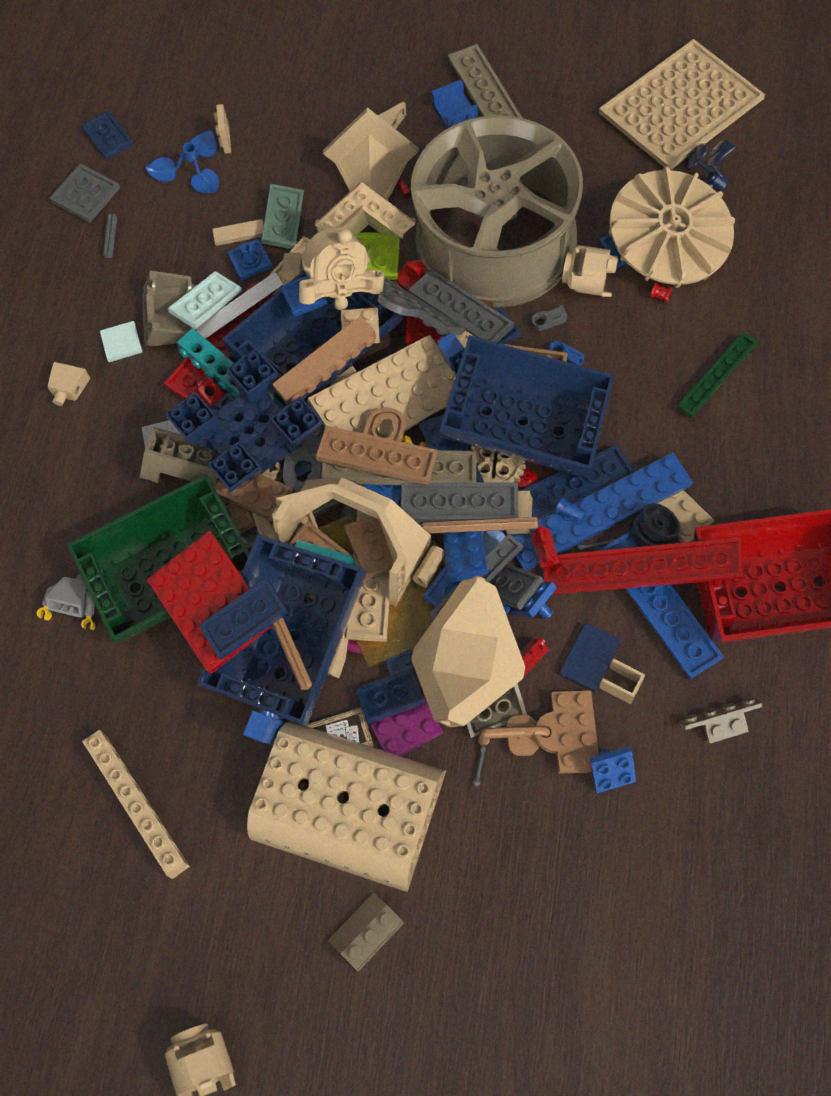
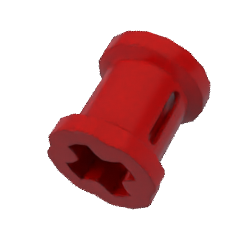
[650,283,673,303]

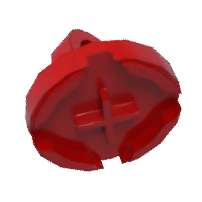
[398,260,428,290]

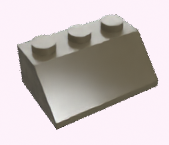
[466,684,527,738]
[328,893,404,972]

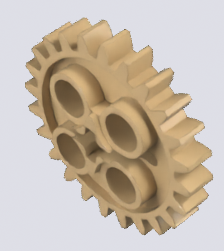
[471,446,526,483]

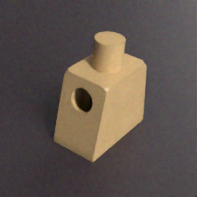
[48,362,90,406]

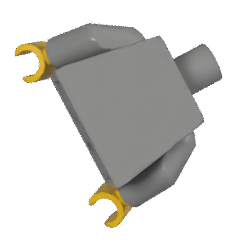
[37,574,95,630]

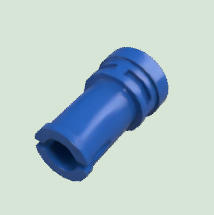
[556,498,586,522]

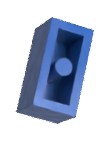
[437,332,465,373]

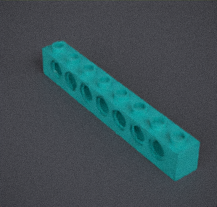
[177,328,286,410]

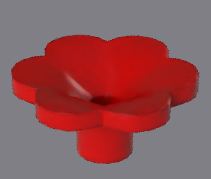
[518,469,539,489]

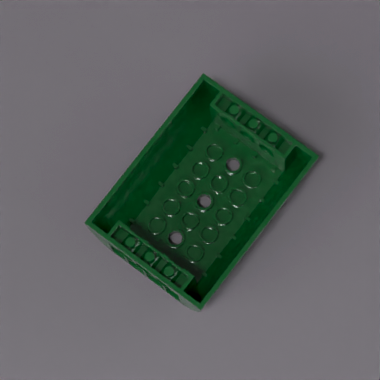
[67,474,250,645]

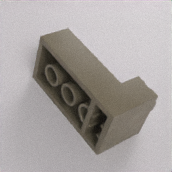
[139,427,218,486]

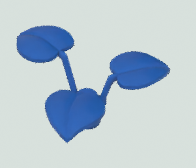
[145,130,219,193]

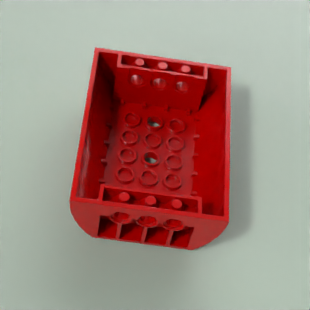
[693,509,831,643]

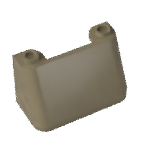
[142,271,197,346]

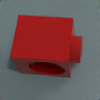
[193,378,225,407]

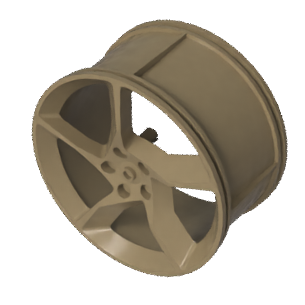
[411,115,583,308]

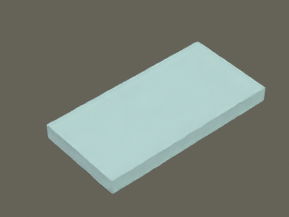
[168,271,242,329]

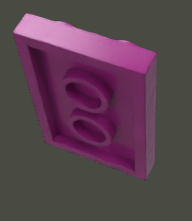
[371,697,443,756]

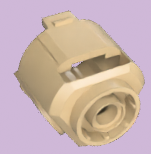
[562,245,618,297]
[164,1024,236,1096]

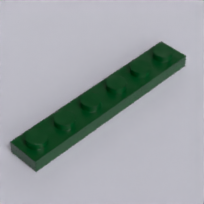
[677,332,758,419]

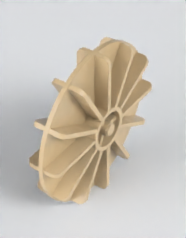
[609,166,735,288]

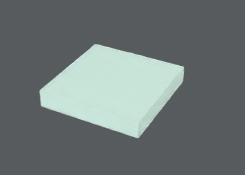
[100,321,143,362]

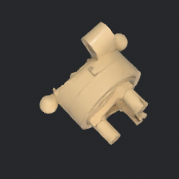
[299,223,384,310]

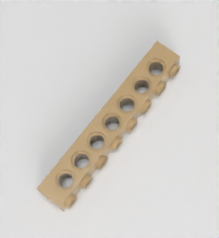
[82,730,190,879]

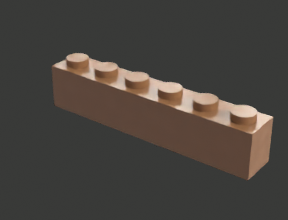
[273,315,376,405]

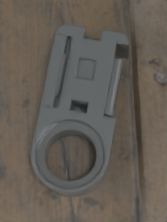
[531,305,567,331]

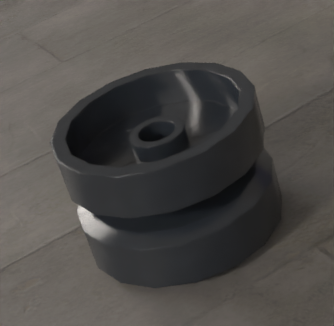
[629,503,680,547]

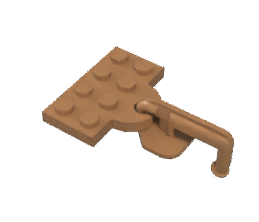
[478,691,599,774]

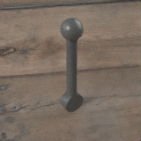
[577,538,615,552]
[472,745,486,787]

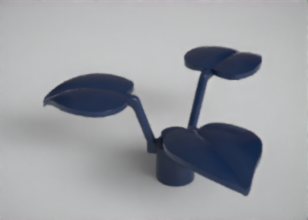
[685,140,737,191]

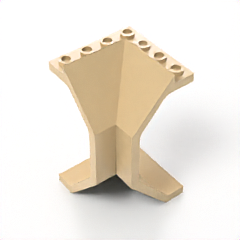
[315,108,419,239]
[272,477,431,607]

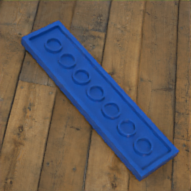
[599,532,724,680]

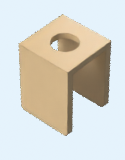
[599,659,645,704]

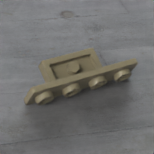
[679,697,763,743]

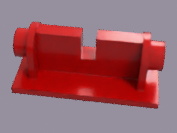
[530,526,560,568]
[520,637,550,677]

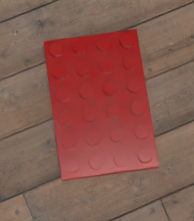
[147,531,273,674]

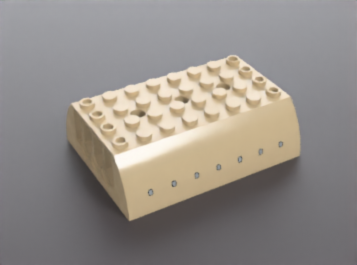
[247,721,446,892]

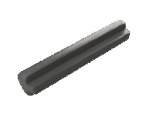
[103,214,117,259]

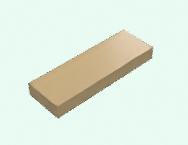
[213,219,264,246]

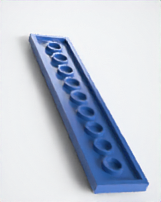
[511,453,693,571]

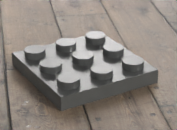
[50,164,120,223]

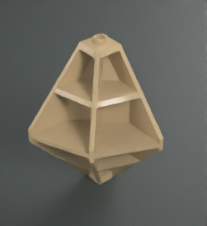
[411,576,525,727]

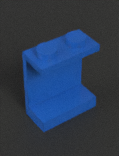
[431,79,478,128]

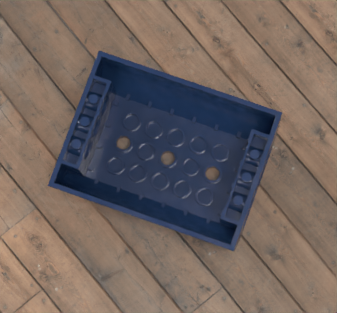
[222,270,403,406]
[439,335,614,478]
[197,534,367,726]

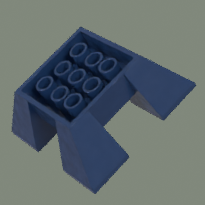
[165,348,324,492]

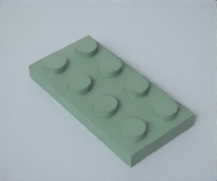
[261,184,304,249]

